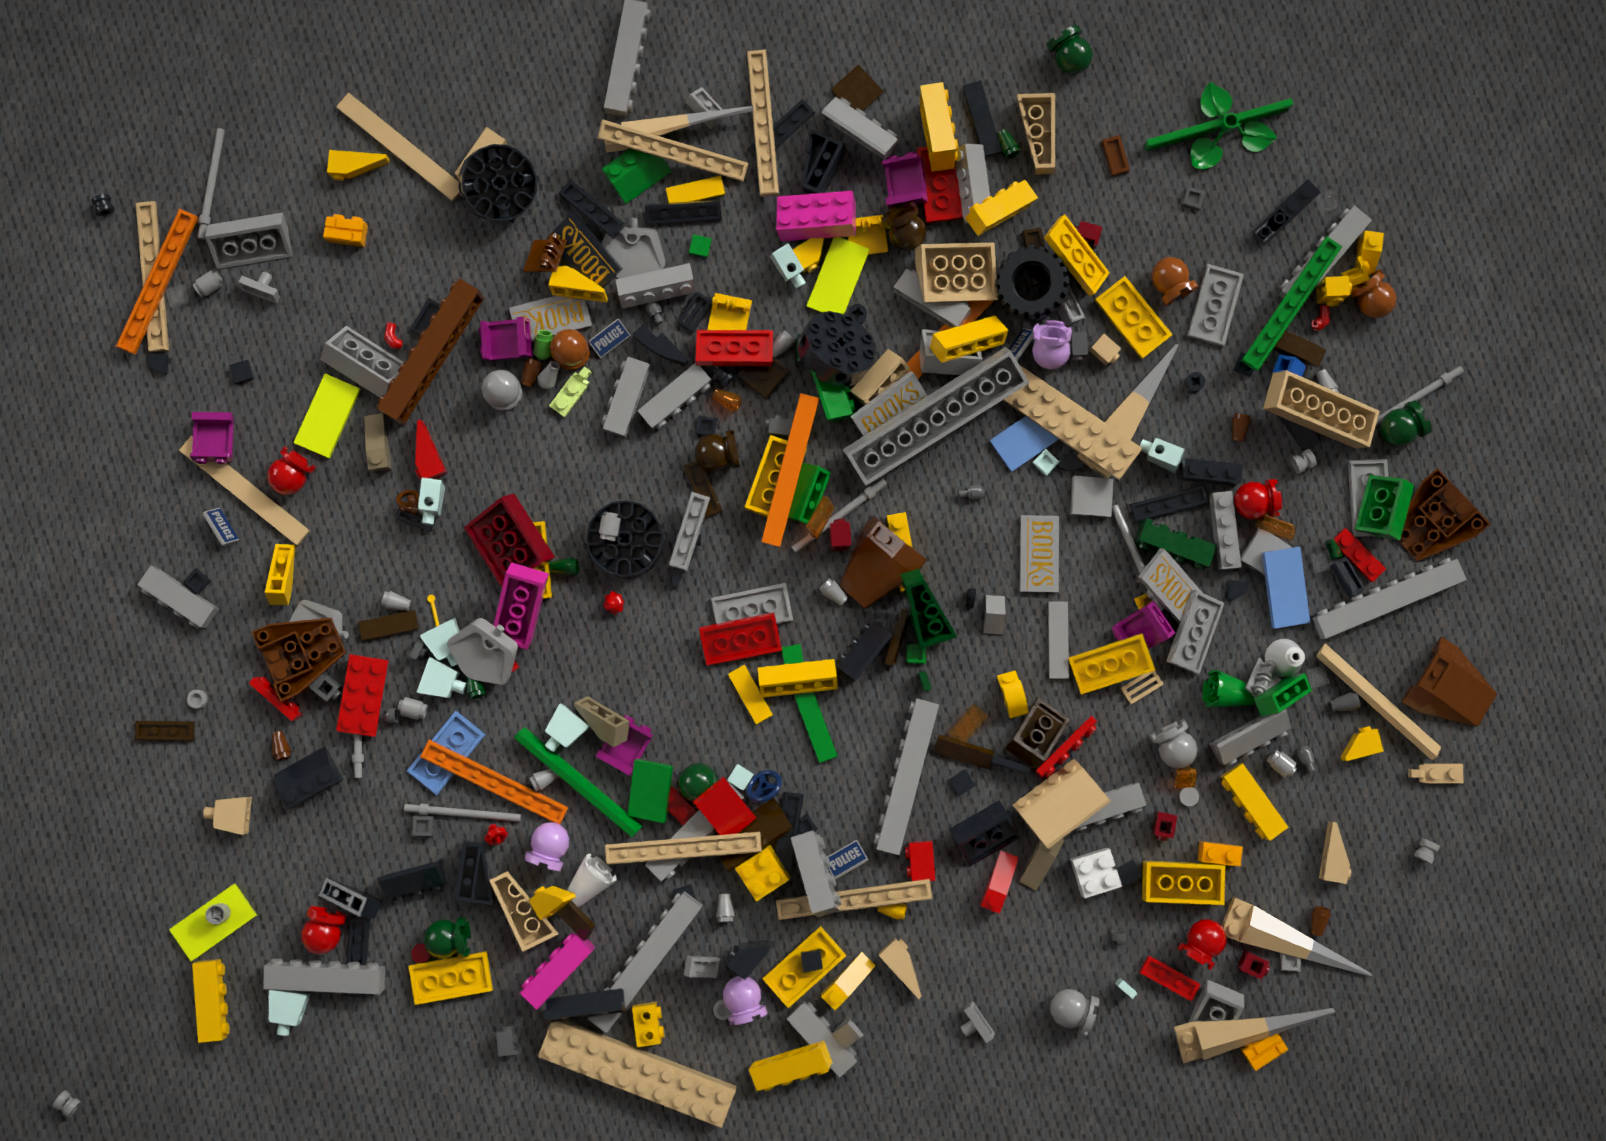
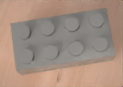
[791,831,842,917]

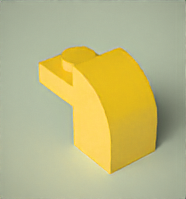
[997,671,1028,718]

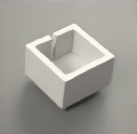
[1070,848,1122,898]

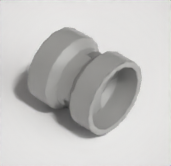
[1290,449,1317,474]
[1414,838,1440,864]
[206,903,231,924]
[52,1090,81,1118]

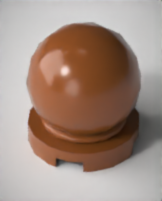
[1151,257,1198,306]
[1350,269,1397,318]
[550,329,590,371]

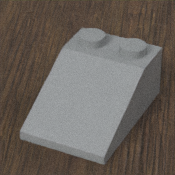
[1188,980,1244,1023]

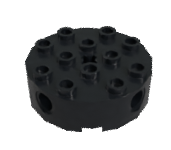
[458,144,537,222]
[797,311,876,387]
[586,500,665,578]

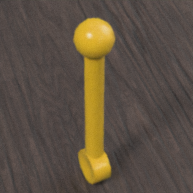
[427,595,439,627]

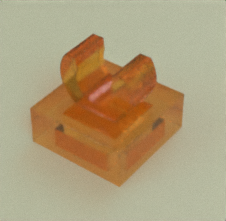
[1174,765,1197,788]

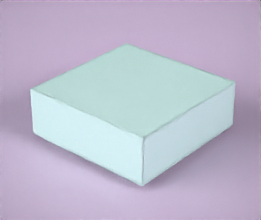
[1032,449,1059,476]
[727,764,754,790]
[1115,978,1137,999]

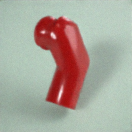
[1311,305,1329,331]
[384,323,403,349]

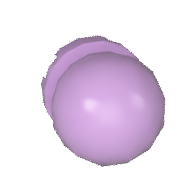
[1032,320,1072,370]
[525,822,569,871]
[723,976,767,1025]

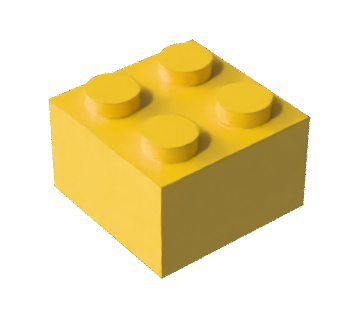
[735,845,791,901]

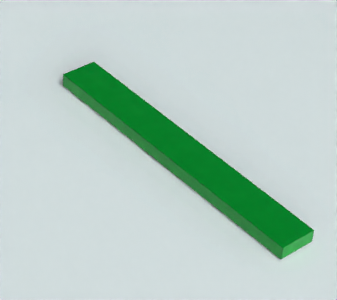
[1144,98,1293,151]
[1241,236,1343,372]
[514,727,642,837]

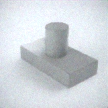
[239,272,280,304]
[684,956,720,978]
[961,1001,995,1043]

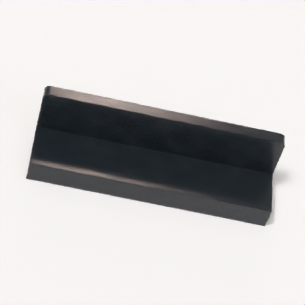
[544,988,626,1023]

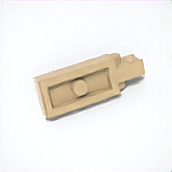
[1408,764,1463,783]

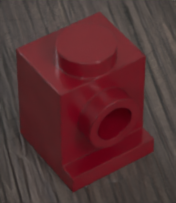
[1074,221,1102,249]
[1152,811,1177,841]
[1236,950,1270,980]

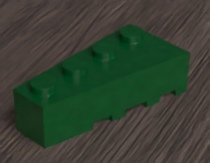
[1134,518,1217,570]
[900,568,957,649]

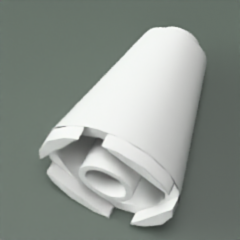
[1265,639,1305,677]
[567,854,616,908]

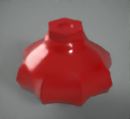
[603,591,625,615]
[484,824,508,846]

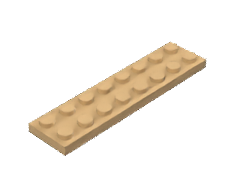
[1003,365,1142,480]

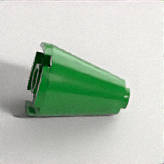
[1202,670,1255,708]

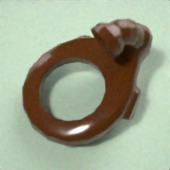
[396,490,420,515]

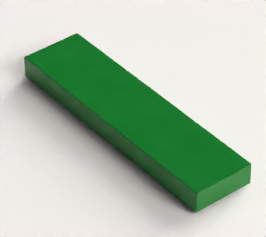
[794,692,837,763]

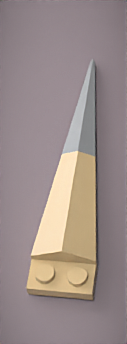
[604,106,753,152]
[1077,344,1178,478]
[1221,897,1372,976]
[1174,1008,1335,1063]

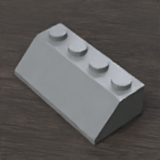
[821,97,899,160]
[205,213,292,269]
[320,326,403,397]
[1209,709,1291,766]

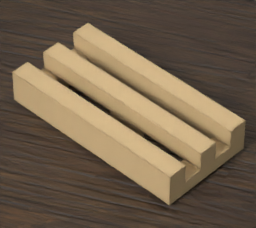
[1120,671,1164,704]

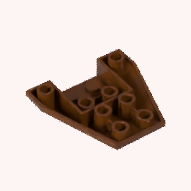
[1398,467,1491,561]
[839,515,927,609]
[251,618,347,702]
[1401,637,1497,727]

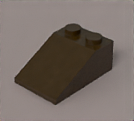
[1005,697,1070,770]

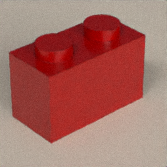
[905,840,936,881]

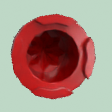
[267,446,317,495]
[1233,479,1282,519]
[301,906,346,955]
[1177,919,1227,970]

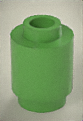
[533,330,553,360]

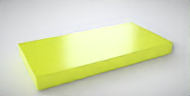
[807,237,870,315]
[294,374,361,458]
[169,884,257,961]

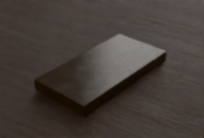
[716,798,794,872]

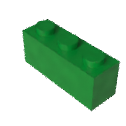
[788,463,831,526]
[1254,673,1312,716]

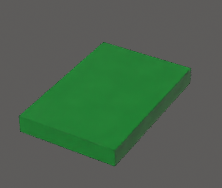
[628,759,673,823]

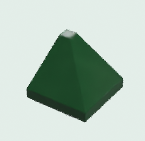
[1326,539,1343,559]

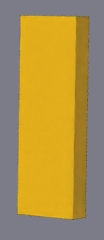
[666,176,725,203]
[728,665,773,724]

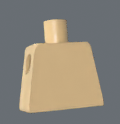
[203,797,252,835]

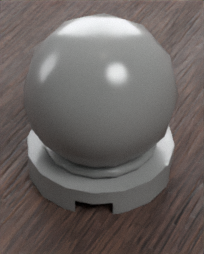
[481,370,523,411]
[1150,719,1198,769]
[1050,989,1099,1036]

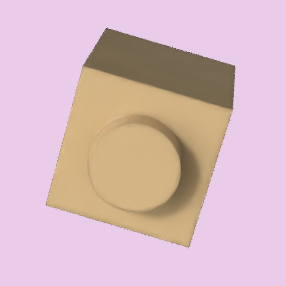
[1089,334,1121,366]

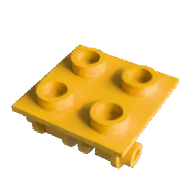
[848,215,888,255]
[707,293,752,330]

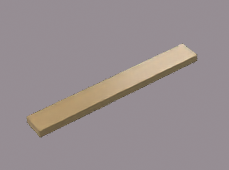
[747,50,779,197]
[336,93,460,202]
[597,119,748,181]
[136,201,169,353]
[179,436,310,545]
[1317,644,1441,760]
[605,832,762,865]
[776,879,932,920]

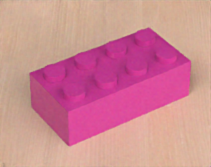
[776,191,856,241]
[494,562,549,650]
[520,932,595,1010]

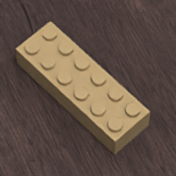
[1263,370,1380,449]

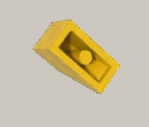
[1355,230,1384,275]
[793,238,825,273]
[1341,726,1384,761]
[529,886,576,920]

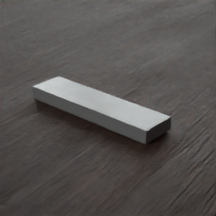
[669,492,710,571]
[1048,602,1069,679]

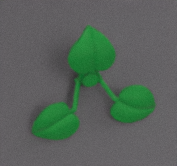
[1190,82,1277,169]

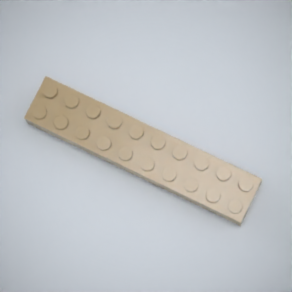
[538,1021,737,1128]

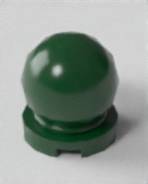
[1046,25,1093,75]
[1380,400,1432,446]
[679,763,718,802]
[423,917,471,959]

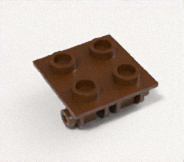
[523,233,567,272]

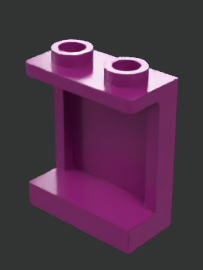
[882,152,928,209]
[479,316,533,361]
[190,412,234,465]
[1112,601,1175,650]
[596,714,654,776]

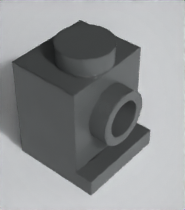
[1069,332,1088,362]
[765,415,793,437]
[309,672,342,702]
[496,1025,521,1057]

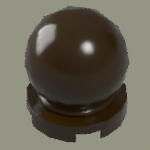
[881,202,926,251]
[695,430,740,472]

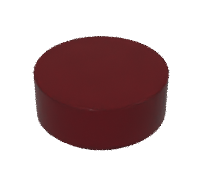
[411,943,431,963]

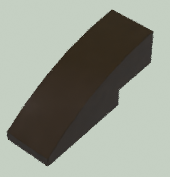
[1272,330,1326,368]

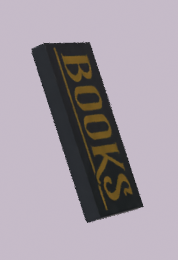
[547,212,623,288]

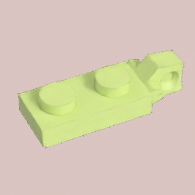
[549,367,592,417]

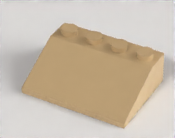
[915,243,998,303]
[1013,759,1111,849]

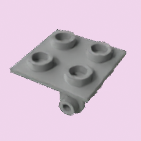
[1246,658,1281,697]

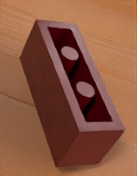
[829,519,851,551]

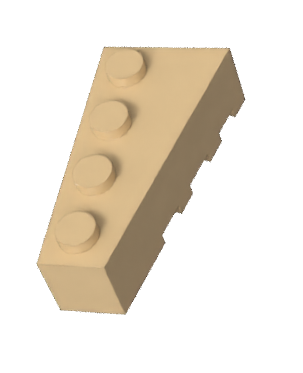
[1017,93,1055,174]
[489,871,558,952]

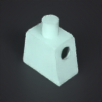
[769,243,806,289]
[1140,438,1184,473]
[418,478,445,525]
[420,618,460,667]
[417,657,467,698]
[545,704,590,752]
[269,989,311,1036]

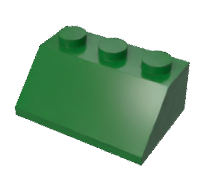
[602,148,672,204]
[811,370,857,423]
[1355,475,1414,540]

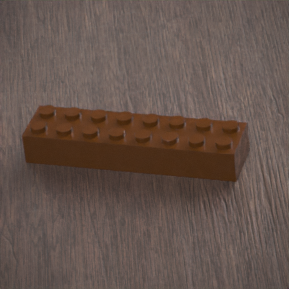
[377,278,485,426]

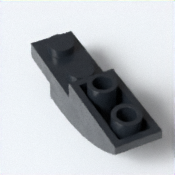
[1251,179,1321,246]

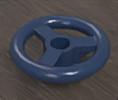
[746,770,782,803]

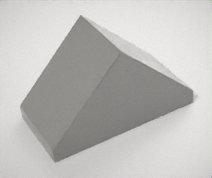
[983,595,1006,635]
[832,1016,863,1049]

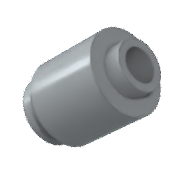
[193,270,223,297]
[599,512,621,541]
[398,697,428,720]
[1267,749,1297,777]

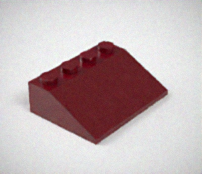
[464,493,555,587]

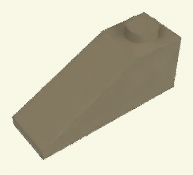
[364,413,392,472]
[574,696,629,747]
[1019,839,1064,891]

